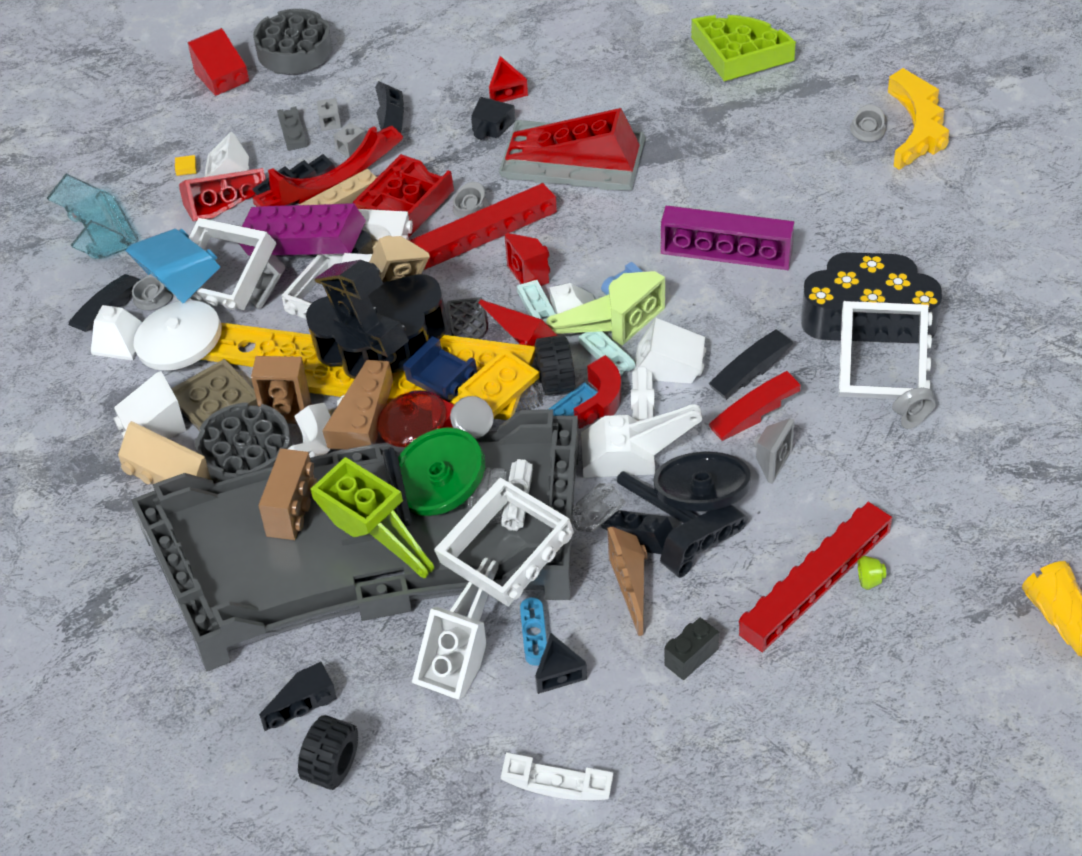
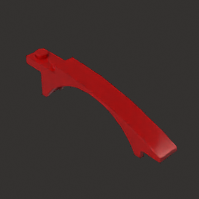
[252,126,403,207]

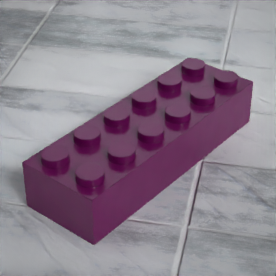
[238,203,366,256]
[661,205,795,271]

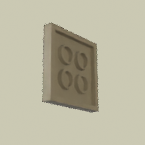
[171,359,258,431]

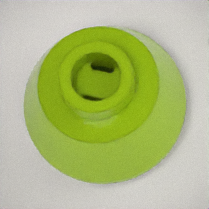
[857,556,886,590]

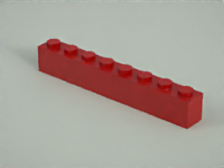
[409,183,557,271]
[739,501,892,653]

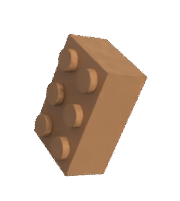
[251,356,312,424]
[258,448,317,540]

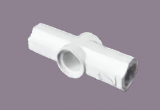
[631,367,654,421]
[501,459,533,531]

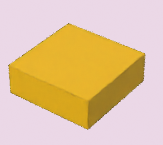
[175,155,196,176]

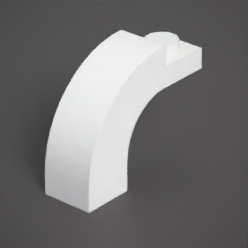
[288,403,331,458]

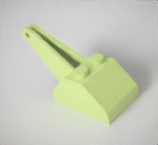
[546,271,665,346]

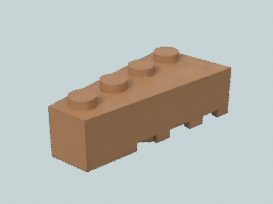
[322,360,394,450]

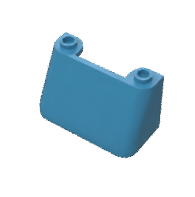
[125,228,220,304]

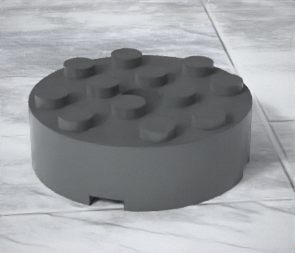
[253,9,332,75]
[195,403,293,484]

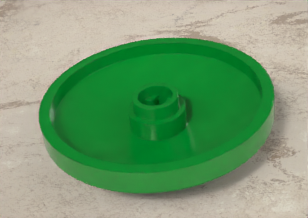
[398,428,485,516]

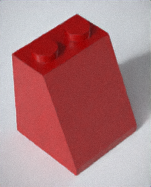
[187,28,249,96]

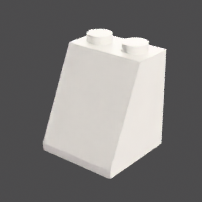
[633,318,706,383]
[113,371,186,439]

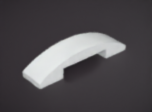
[501,753,613,800]

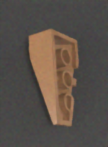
[607,527,647,636]

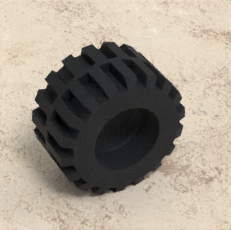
[535,334,575,395]
[298,715,358,790]

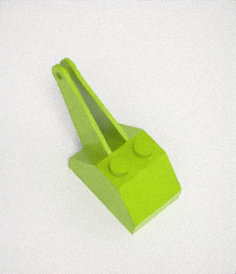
[311,457,435,578]

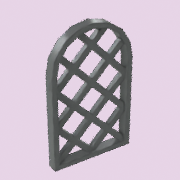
[447,297,487,339]

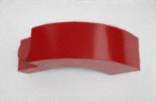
[574,355,621,429]

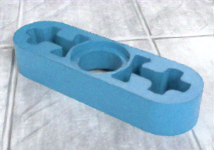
[520,598,547,666]

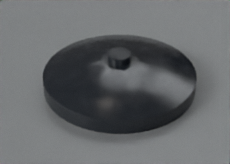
[653,451,751,511]

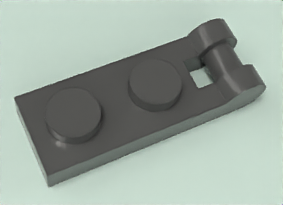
[277,106,307,151]

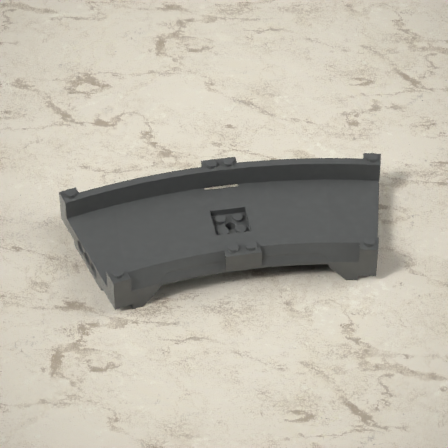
[131,409,579,672]

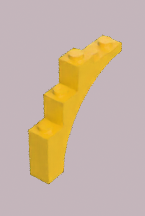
[888,68,949,170]

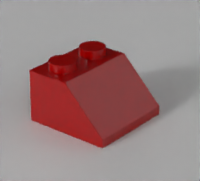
[504,233,551,286]

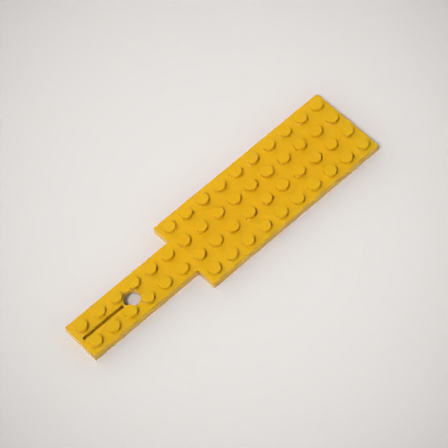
[200,323,535,420]

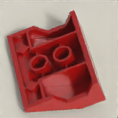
[353,154,454,238]

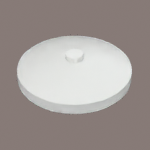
[134,300,222,370]

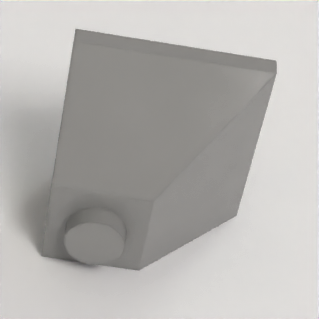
[235,254,286,310]
[754,419,794,484]

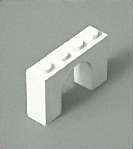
[341,209,413,263]

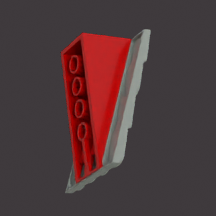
[499,108,646,191]

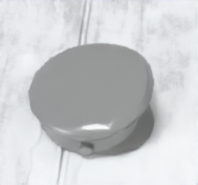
[850,104,886,142]
[453,182,489,218]
[132,274,172,310]
[892,387,935,429]
[450,396,494,439]

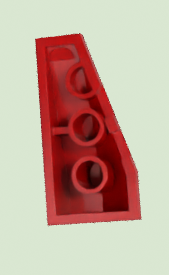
[178,168,266,221]
[478,299,557,347]

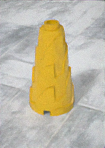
[1022,561,1082,658]

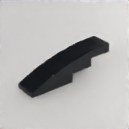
[252,154,335,195]
[69,274,141,332]
[709,329,793,400]

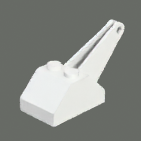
[581,404,702,478]
[412,558,498,700]

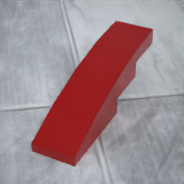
[709,371,801,441]

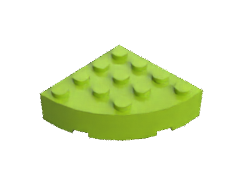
[691,15,796,81]

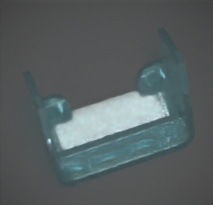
[47,173,139,259]

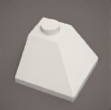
[204,132,249,177]
[549,283,595,336]
[91,305,142,360]

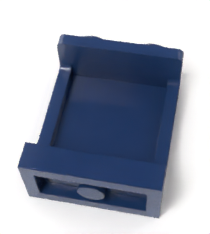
[403,336,477,402]

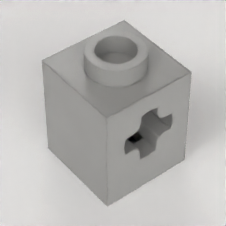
[317,98,341,131]
[333,123,366,158]

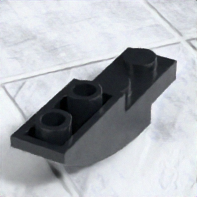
[375,81,404,133]

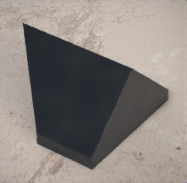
[535,633,587,694]

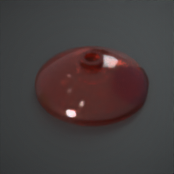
[377,390,447,447]

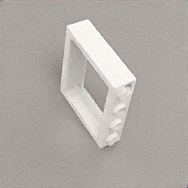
[189,218,276,310]
[282,254,344,319]
[839,301,932,399]
[434,477,574,607]

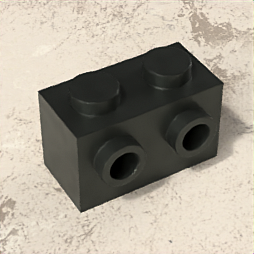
[664,617,719,681]

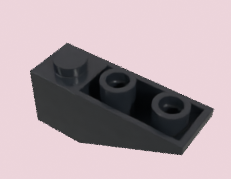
[600,509,674,554]
[259,662,337,731]

